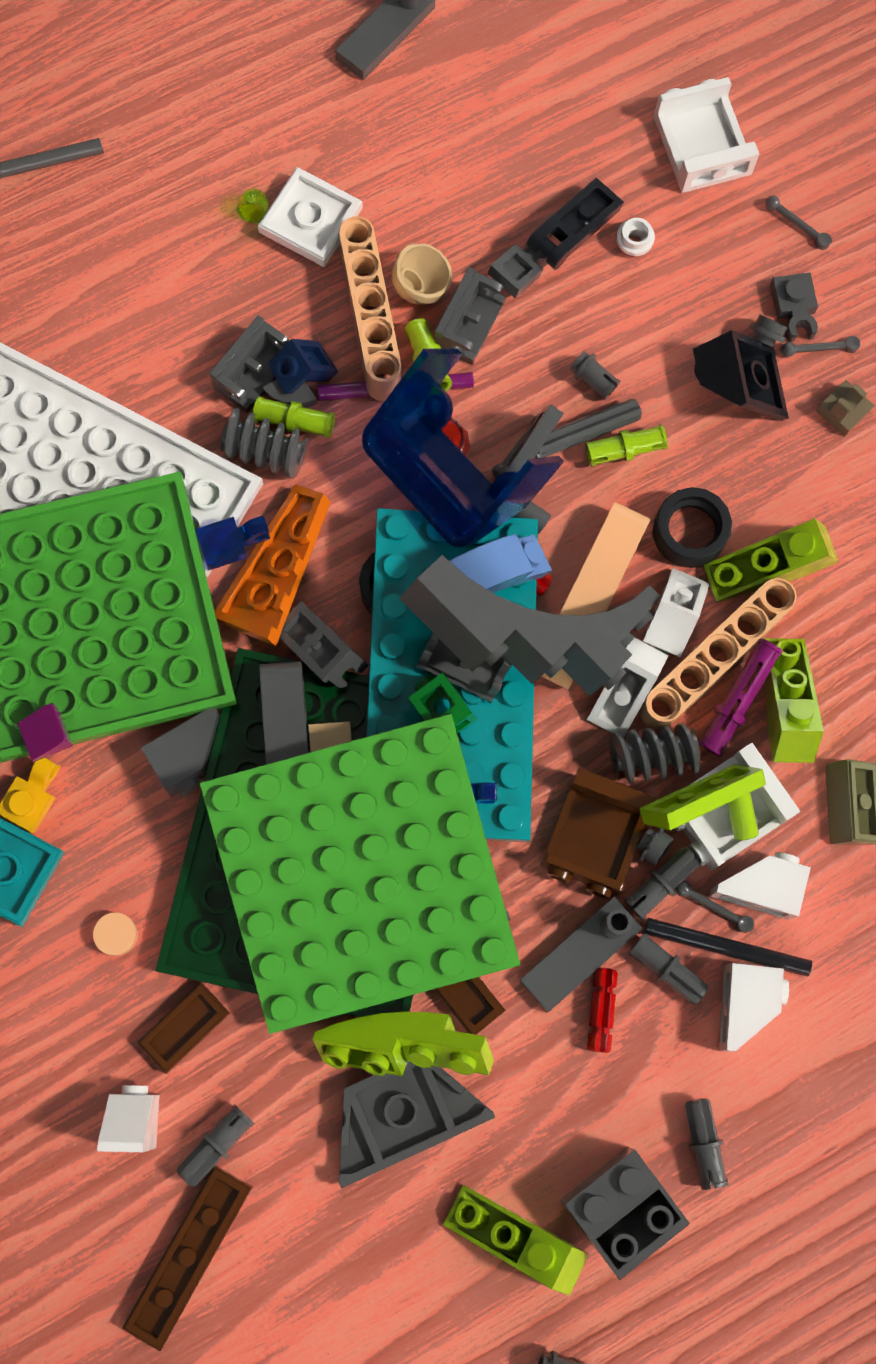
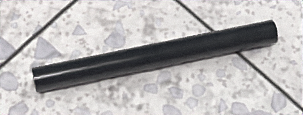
[644,918,812,977]

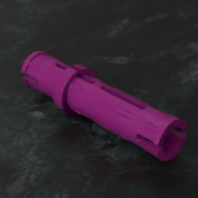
[699,638,783,757]

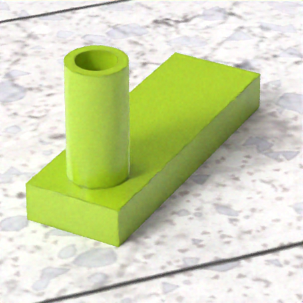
[640,764,766,841]

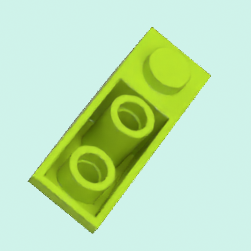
[703,518,839,602]
[765,638,824,763]
[443,1185,589,1295]

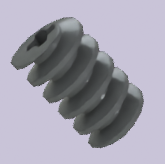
[220,408,309,479]
[610,723,700,784]

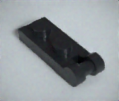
[526,178,624,270]

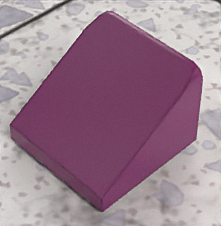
[17,702,73,762]

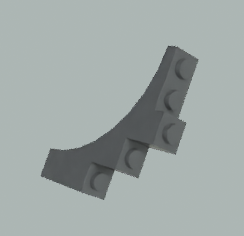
[399,555,661,696]

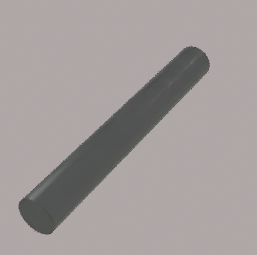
[0,138,104,179]

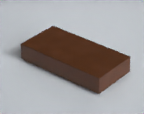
[434,977,506,1035]
[137,982,231,1074]

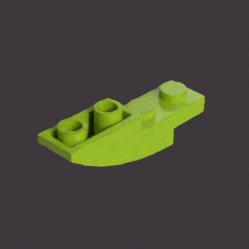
[312,1012,494,1076]

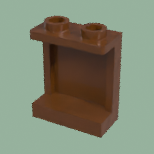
[540,768,657,899]

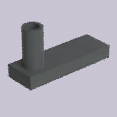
[335,0,435,80]
[479,404,564,534]
[519,897,643,1013]

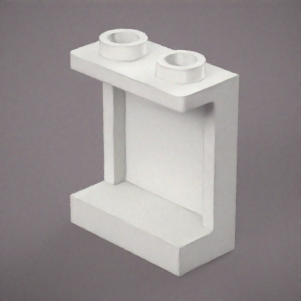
[653,77,760,193]
[675,743,801,871]

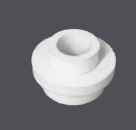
[616,218,655,256]

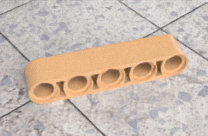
[339,216,401,401]
[541,502,651,690]
[640,578,797,730]

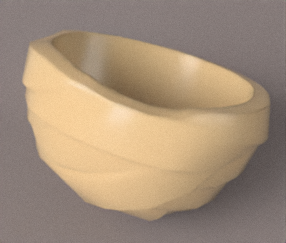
[392,243,452,305]

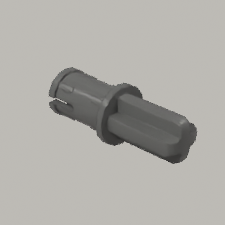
[624,847,700,920]
[628,933,708,1005]
[685,1098,729,1190]
[177,1105,255,1187]

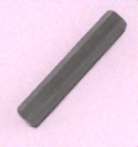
[536,399,642,459]

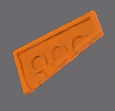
[215,484,331,646]

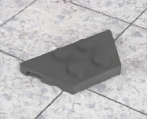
[339,1061,495,1188]

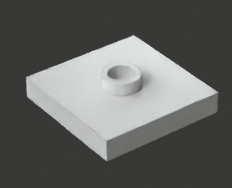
[258,167,363,267]

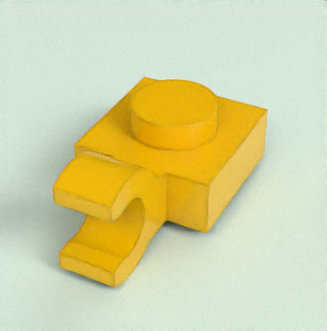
[0,758,60,834]

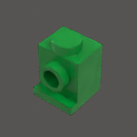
[408,672,478,734]

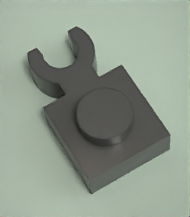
[487,244,548,298]
[770,272,818,342]

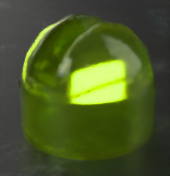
[236,188,269,223]

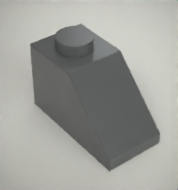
[141,708,220,797]

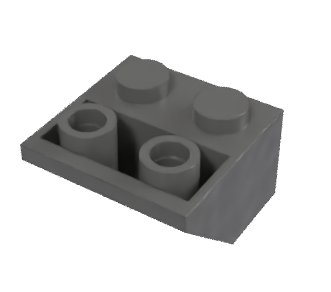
[560,1147,690,1280]

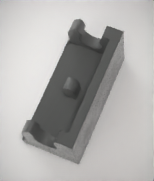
[435,267,506,365]
[209,315,289,413]
[279,601,369,688]
[416,632,512,703]

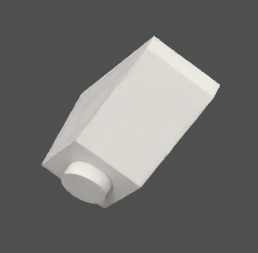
[643,568,710,657]
[587,638,668,738]
[709,852,811,920]
[719,963,789,1052]
[97,1085,160,1152]

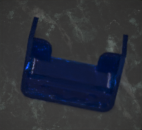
[362,349,564,547]

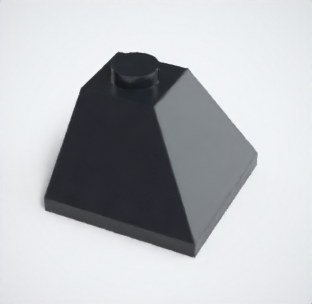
[693,330,789,421]

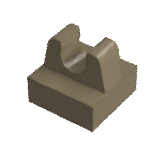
[816,380,875,437]

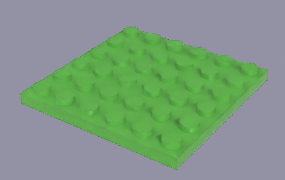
[0,471,237,763]
[200,714,520,1034]

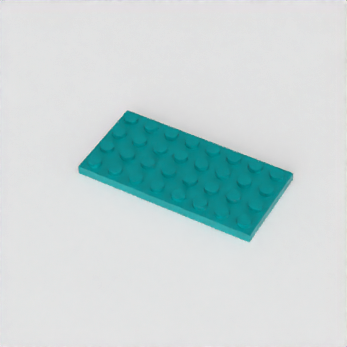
[366,508,538,842]

